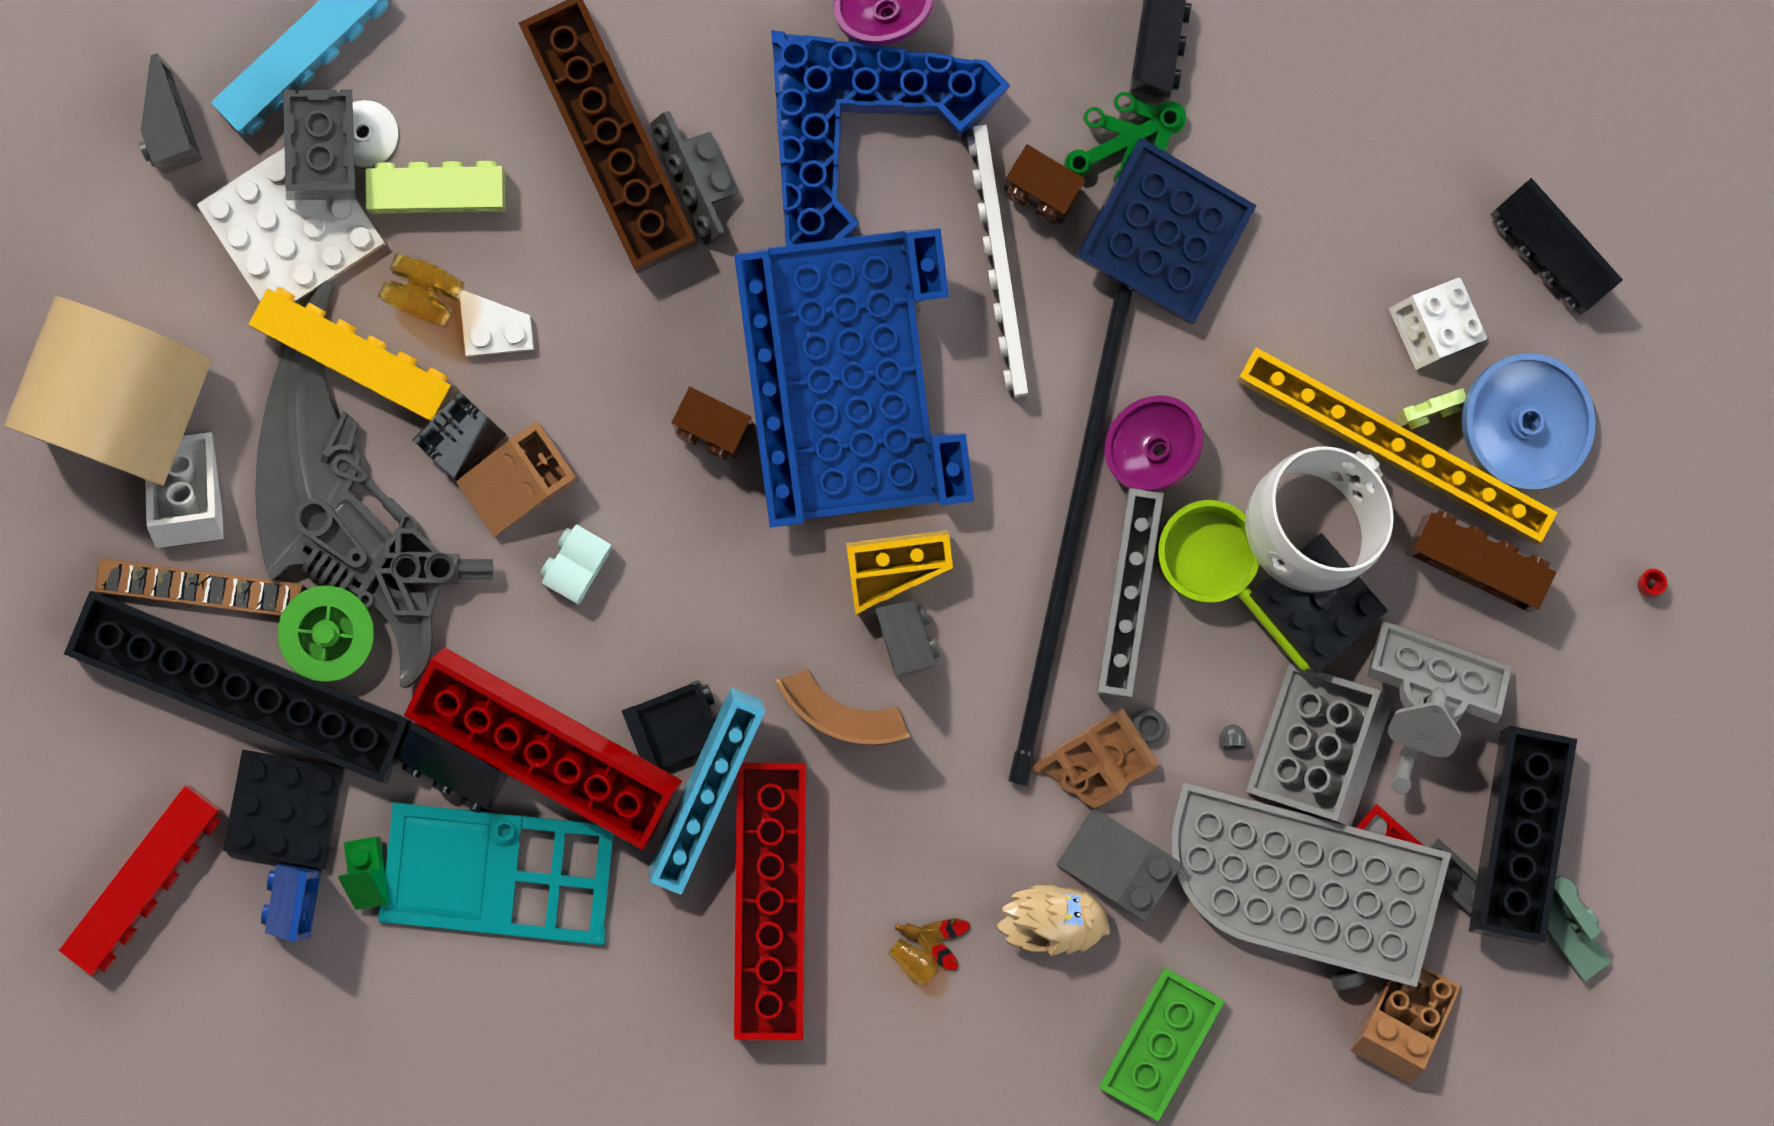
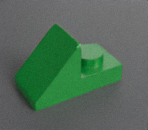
[338,837,390,910]

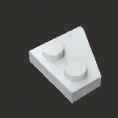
[459,290,534,357]

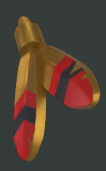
[895,918,970,970]

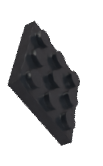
[1249,533,1388,673]
[223,749,345,869]

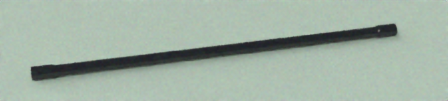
[1008,282,1133,786]

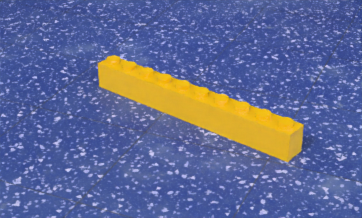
[1236,347,1558,545]

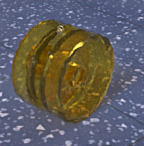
[377,253,465,328]

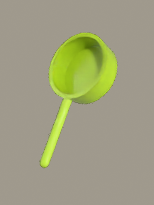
[1158,500,1310,671]

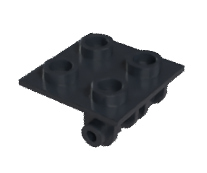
[412,391,506,481]

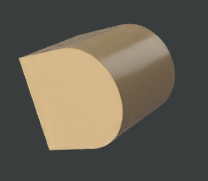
[4,296,212,486]

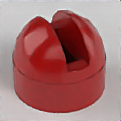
[1637,569,1667,598]

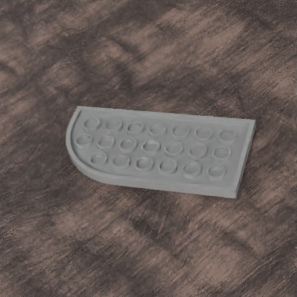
[1171,782,1451,987]

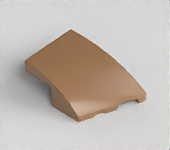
[1032,708,1160,809]

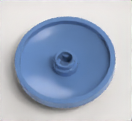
[1462,353,1596,490]

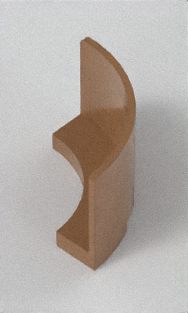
[775,669,910,745]

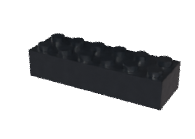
[1469,726,1577,945]

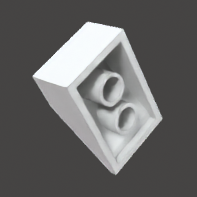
[145,432,223,548]

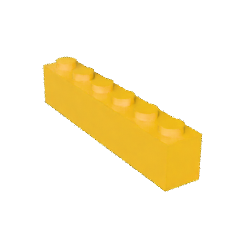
[248,287,451,421]

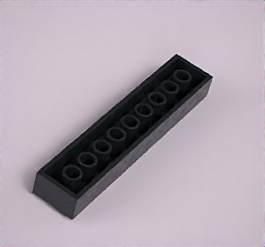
[64,591,413,783]

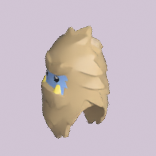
[996,885,1110,956]

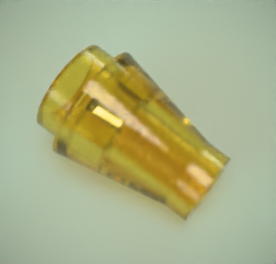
[888,938,941,987]

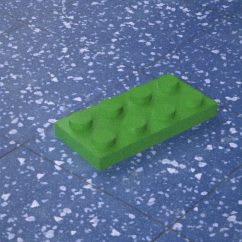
[1098,967,1225,1122]

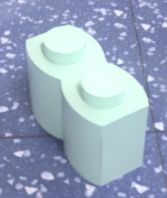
[540,524,613,605]

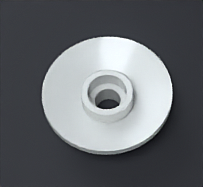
[353,100,399,168]

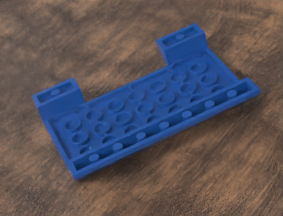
[734,228,974,528]

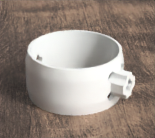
[1245,447,1393,593]

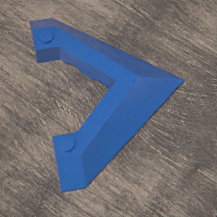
[771,30,1010,245]

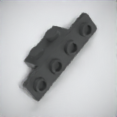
[650,111,738,245]

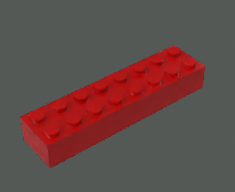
[404,647,682,850]
[734,762,807,1040]

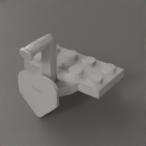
[1367,621,1512,794]

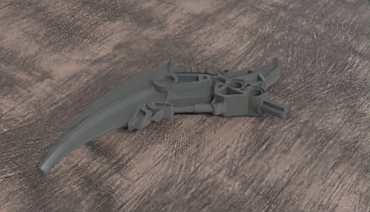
[255,281,494,689]

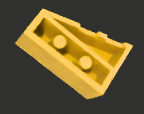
[846,530,953,615]

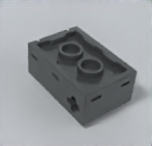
[283,89,355,200]

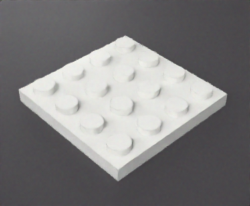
[197,148,386,303]

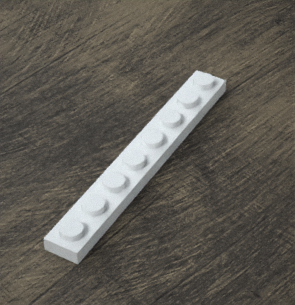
[967,124,1028,398]

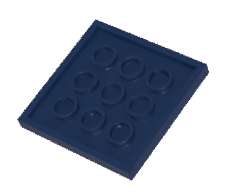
[1075,138,1257,325]

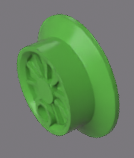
[278,586,374,682]

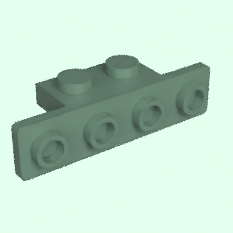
[1547,876,1610,981]

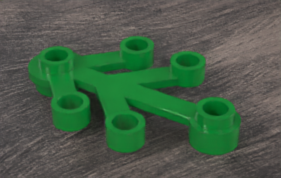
[1064,92,1186,183]

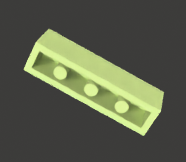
[366,161,506,214]

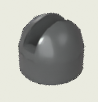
[1219,724,1247,750]

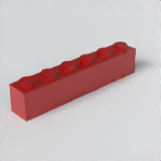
[58,785,223,976]

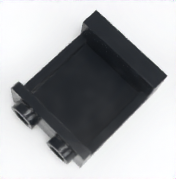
[621,680,717,769]

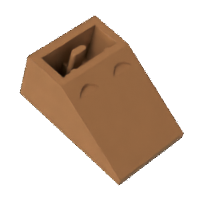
[456,421,579,538]
[1350,965,1461,1084]

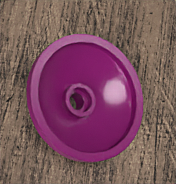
[833,0,934,45]
[1104,395,1204,492]

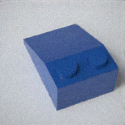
[261,864,321,942]

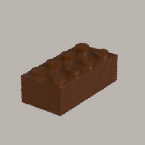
[1405,510,1557,612]

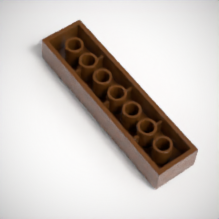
[519,0,698,274]

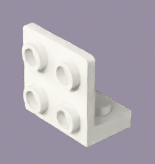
[1388,278,1487,370]

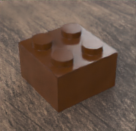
[1003,144,1085,224]
[671,386,753,461]

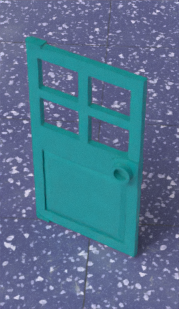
[378,802,614,946]

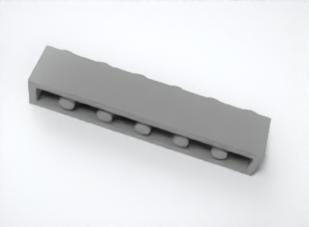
[1096,488,1164,698]

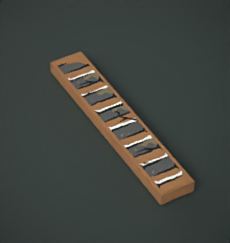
[95,558,304,616]

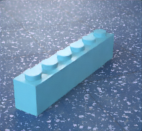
[210,0,390,137]
[648,687,765,895]

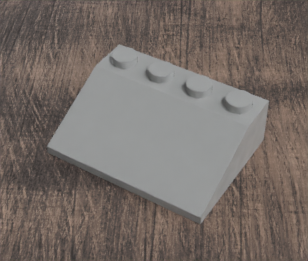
[1246,663,1394,827]

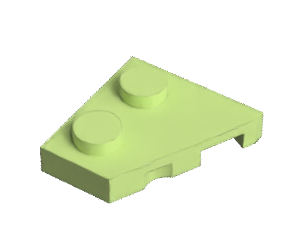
[1395,388,1466,430]

